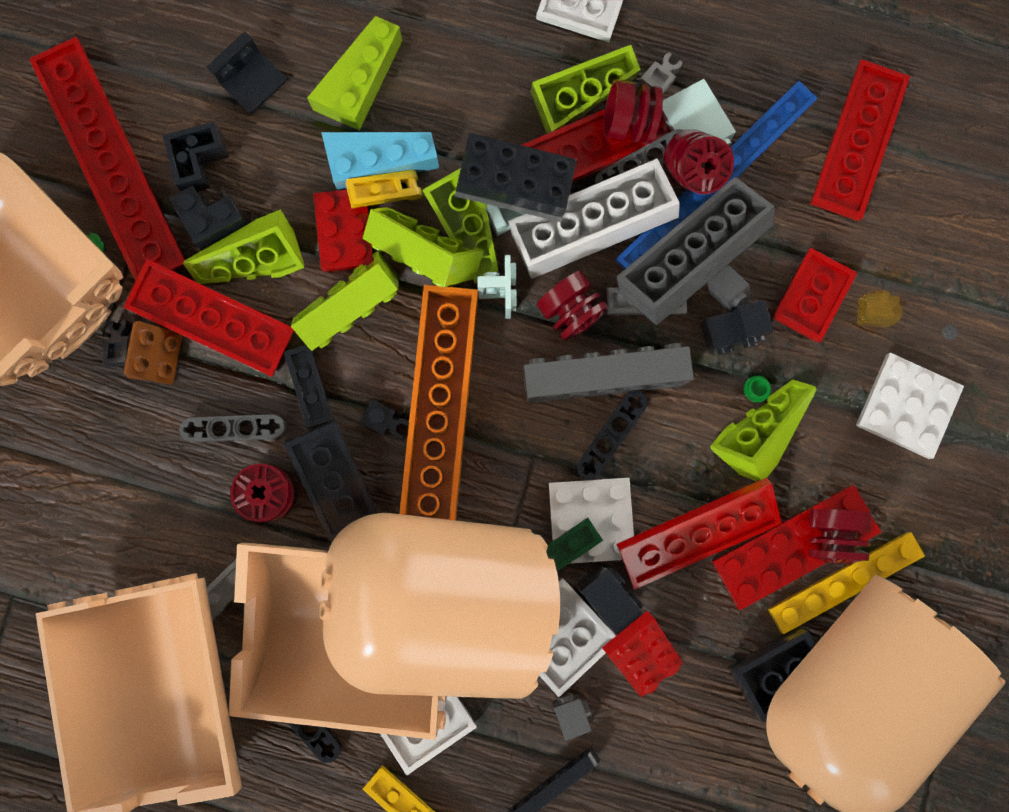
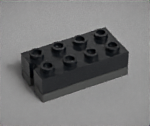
[455,132,577,222]

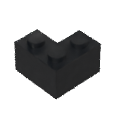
[162,122,229,192]
[169,186,248,250]
[701,300,774,355]

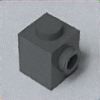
[708,265,751,312]
[553,692,592,741]

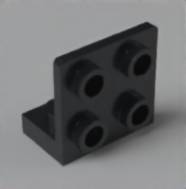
[207,31,287,114]

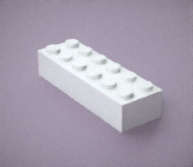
[508,159,680,279]

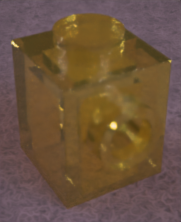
[857,291,902,328]

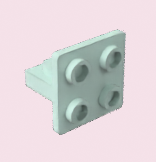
[478,255,516,319]

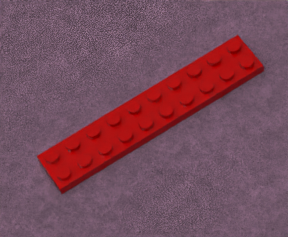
[29,37,186,282]

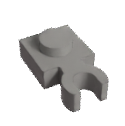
[638,52,682,94]

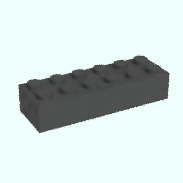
[617,177,775,326]
[523,343,694,404]

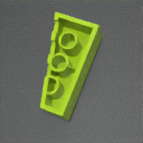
[307,16,402,130]
[530,45,641,134]
[363,207,484,287]
[291,250,398,351]

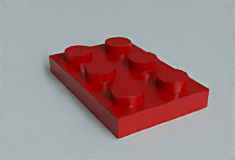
[313,190,374,272]
[771,248,857,343]

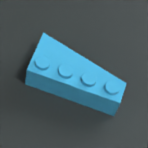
[321,132,439,190]

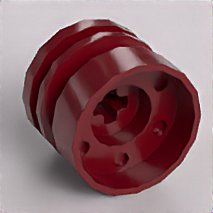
[603,79,663,144]
[663,129,734,194]
[536,271,608,342]
[230,463,298,522]
[808,509,871,564]

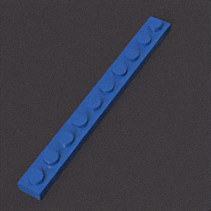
[615,81,818,270]

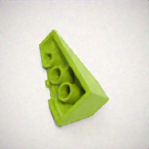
[423,168,498,284]
[183,209,304,284]
[710,380,816,482]

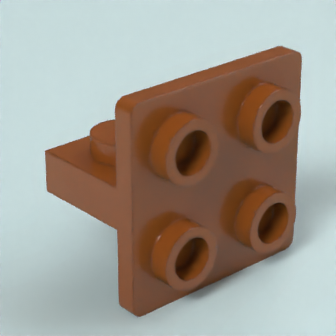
[124,321,182,385]

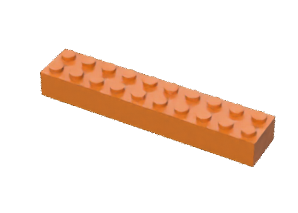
[399,285,479,521]

